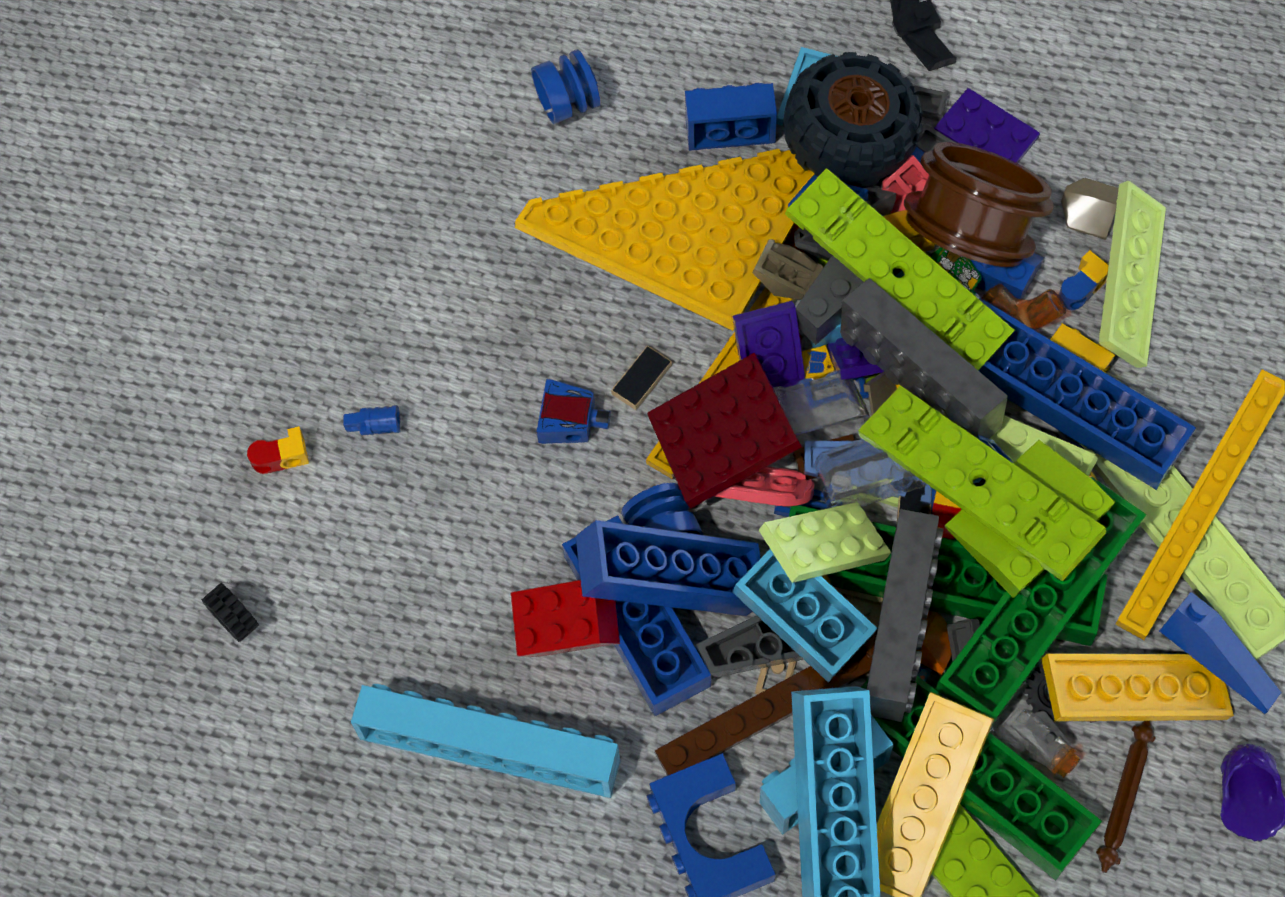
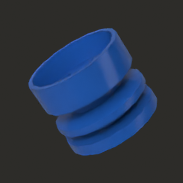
[531,49,600,124]
[621,482,703,535]

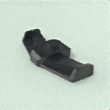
[890,0,957,71]

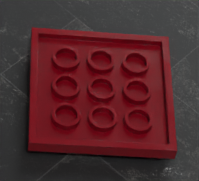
[647,353,802,508]

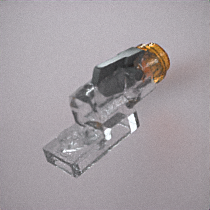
[989,707,1081,778]

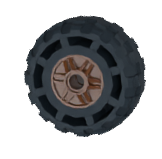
[783,52,923,188]

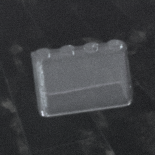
[773,371,870,460]
[815,439,928,508]

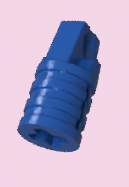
[343,405,400,435]

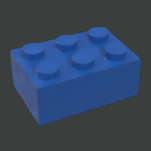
[685,83,777,151]

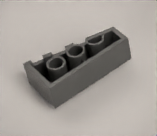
[796,255,901,345]
[695,615,804,679]

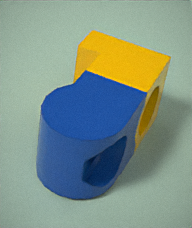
[1058,250,1109,310]

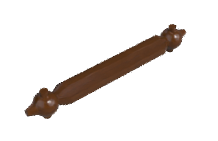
[1096,721,1156,873]

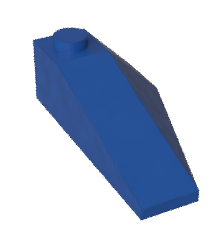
[1159,592,1282,714]

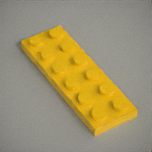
[1041,653,1234,721]
[877,692,994,897]

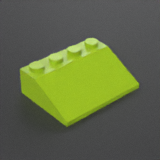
[944,440,1115,598]

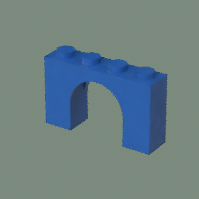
[646,753,776,897]

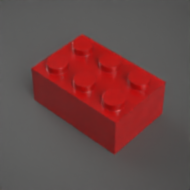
[511,580,620,657]

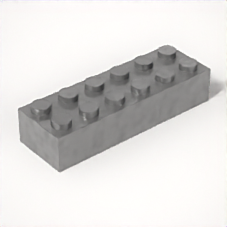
[840,278,1008,438]
[867,509,943,722]

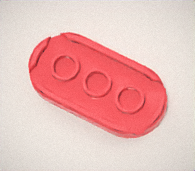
[714,466,814,506]

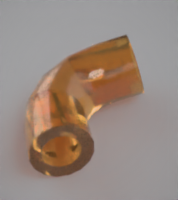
[981,284,1066,329]

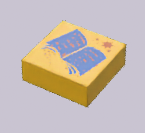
[802,345,835,382]

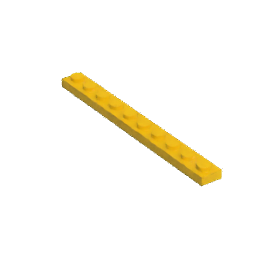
[1115,369,1285,640]

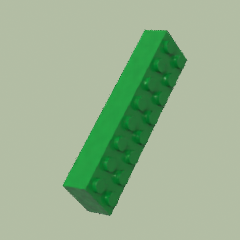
[936,477,1147,727]
[860,676,1102,881]

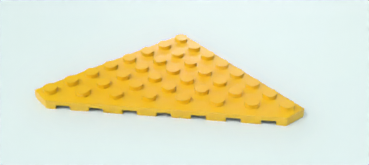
[515,149,814,331]

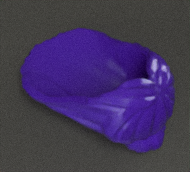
[1220,744,1285,842]

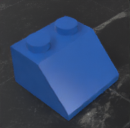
[970,253,1045,306]

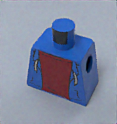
[536,379,611,444]

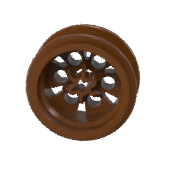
[904,142,1054,267]

